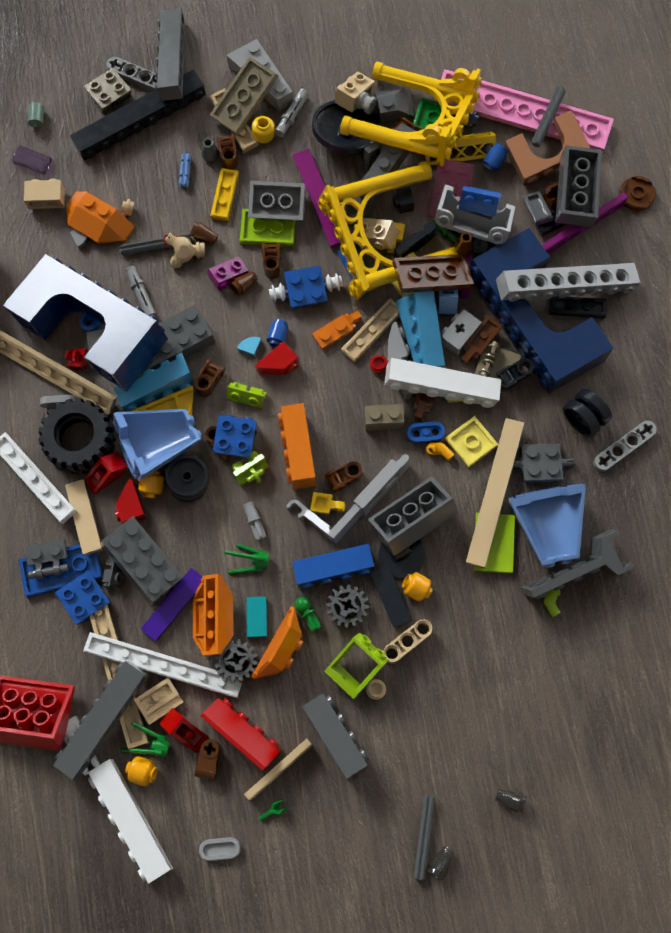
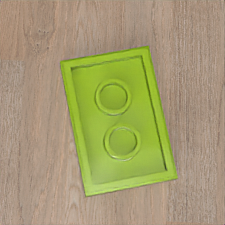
[240,209,296,247]
[473,513,515,574]

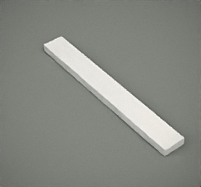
[83,632,243,698]

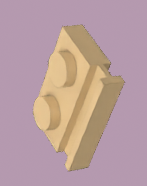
[133,678,183,725]

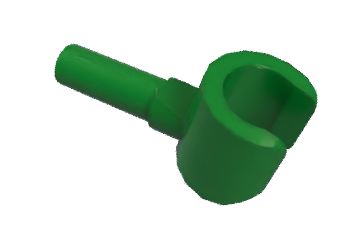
[259,800,288,821]

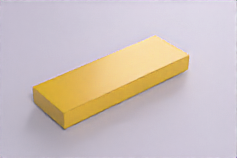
[210,168,239,222]

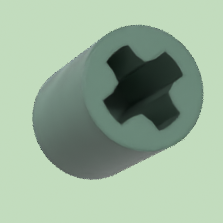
[28,102,44,128]

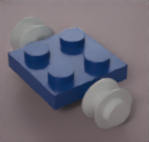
[269,265,343,309]

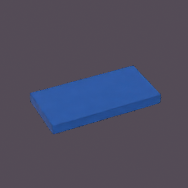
[18,544,103,598]

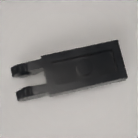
[394,222,436,258]

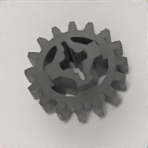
[326,584,369,628]
[214,639,258,684]

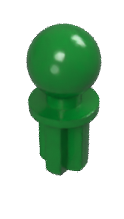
[295,597,321,632]

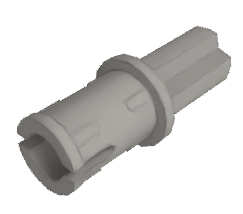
[243,502,266,540]

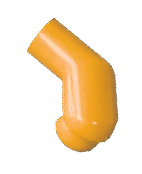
[426,442,455,461]

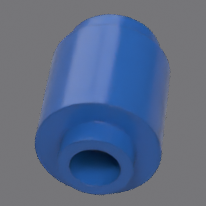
[483,143,509,172]
[266,319,289,348]

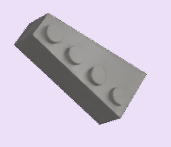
[226,39,293,112]

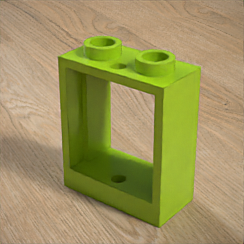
[324,633,389,699]

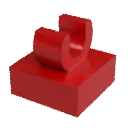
[65,349,89,369]

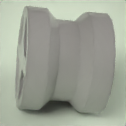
[355,91,377,114]

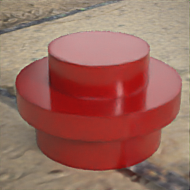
[369,355,388,374]

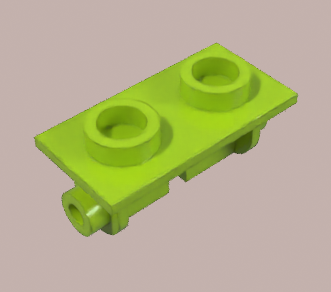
[227,382,267,409]

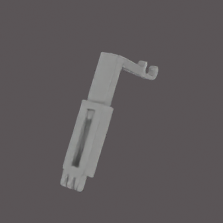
[286,454,410,544]

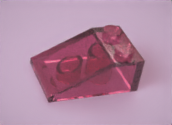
[429,160,475,218]

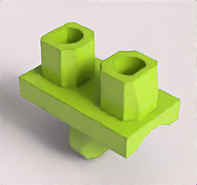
[232,451,269,486]

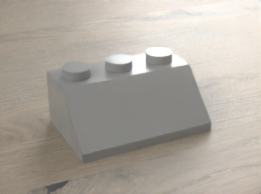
[248,181,306,221]

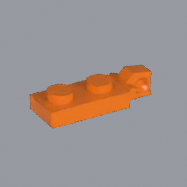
[312,310,362,350]

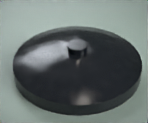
[312,100,383,155]

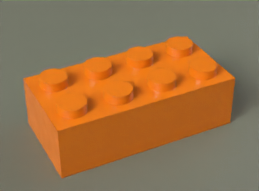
[278,403,316,490]

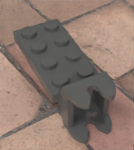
[521,529,635,599]

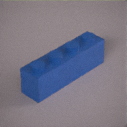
[292,544,374,589]

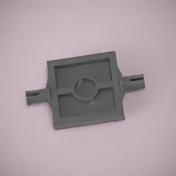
[513,443,575,483]

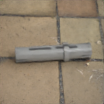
[274,89,309,138]
[125,266,157,316]

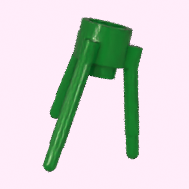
[224,544,269,574]
[120,722,169,758]

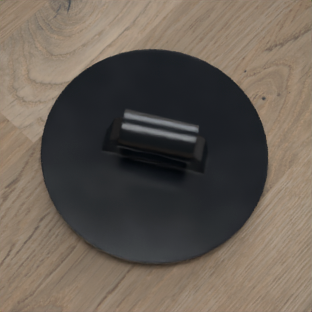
[378,540,425,578]

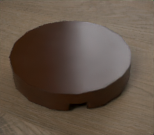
[619,176,656,211]

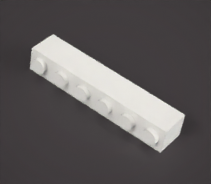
[384,358,501,408]
[88,759,173,884]

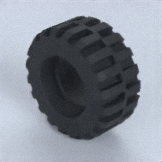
[38,398,116,475]

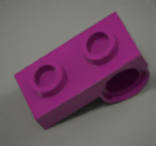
[207,256,249,290]

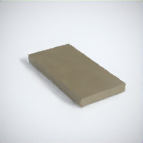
[209,56,279,136]

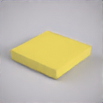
[445,416,498,469]

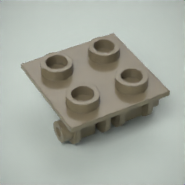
[84,68,132,111]
[475,341,521,387]

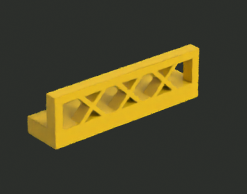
[425,132,496,166]

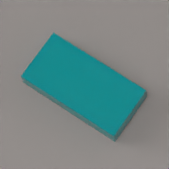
[246,597,267,638]

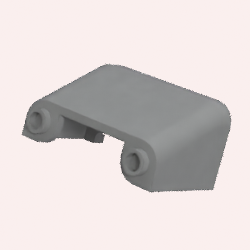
[435,184,516,244]

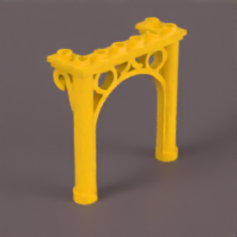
[340,62,482,166]
[318,161,458,301]

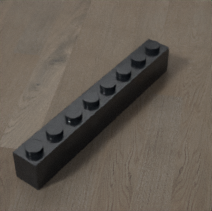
[70,69,206,161]

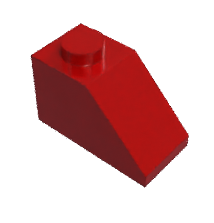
[255,341,299,375]
[84,452,128,494]
[115,479,147,523]
[159,708,209,753]

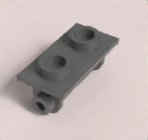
[102,555,124,589]

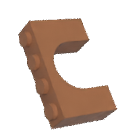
[505,110,590,184]

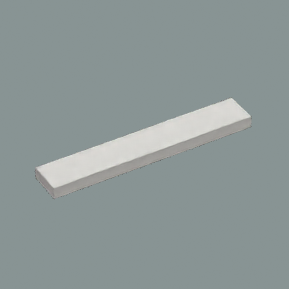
[0,432,77,525]

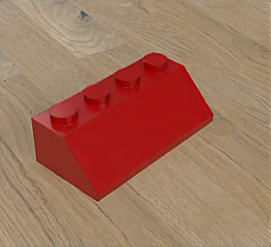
[200,698,281,771]

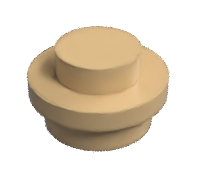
[121,199,134,217]
[366,679,386,700]

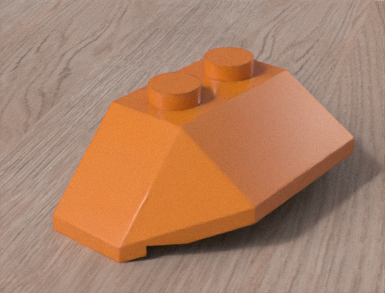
[66,191,135,244]
[193,574,234,656]
[251,606,304,680]

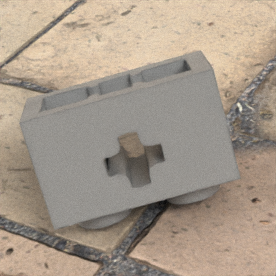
[440,310,482,356]

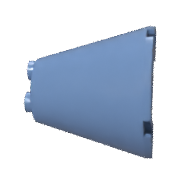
[114,409,202,481]
[509,484,586,568]

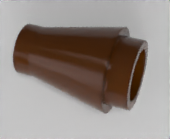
[190,222,219,244]
[454,232,473,255]
[230,271,258,295]

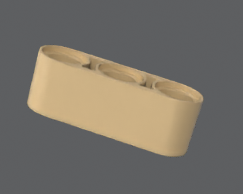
[383,619,432,664]

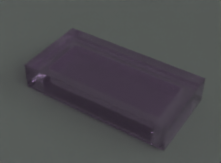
[11,145,52,175]

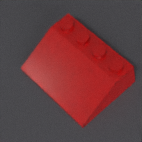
[0,675,75,751]

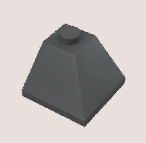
[373,87,415,124]

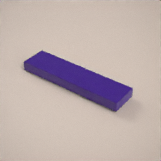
[140,568,202,642]

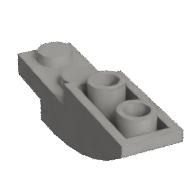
[387,322,413,400]

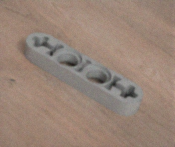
[107,57,157,91]
[593,421,656,472]

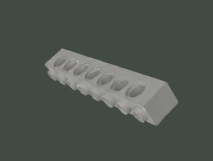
[496,263,640,302]

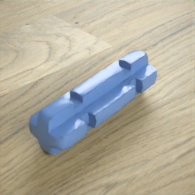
[179,153,191,188]

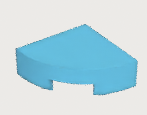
[237,337,262,357]

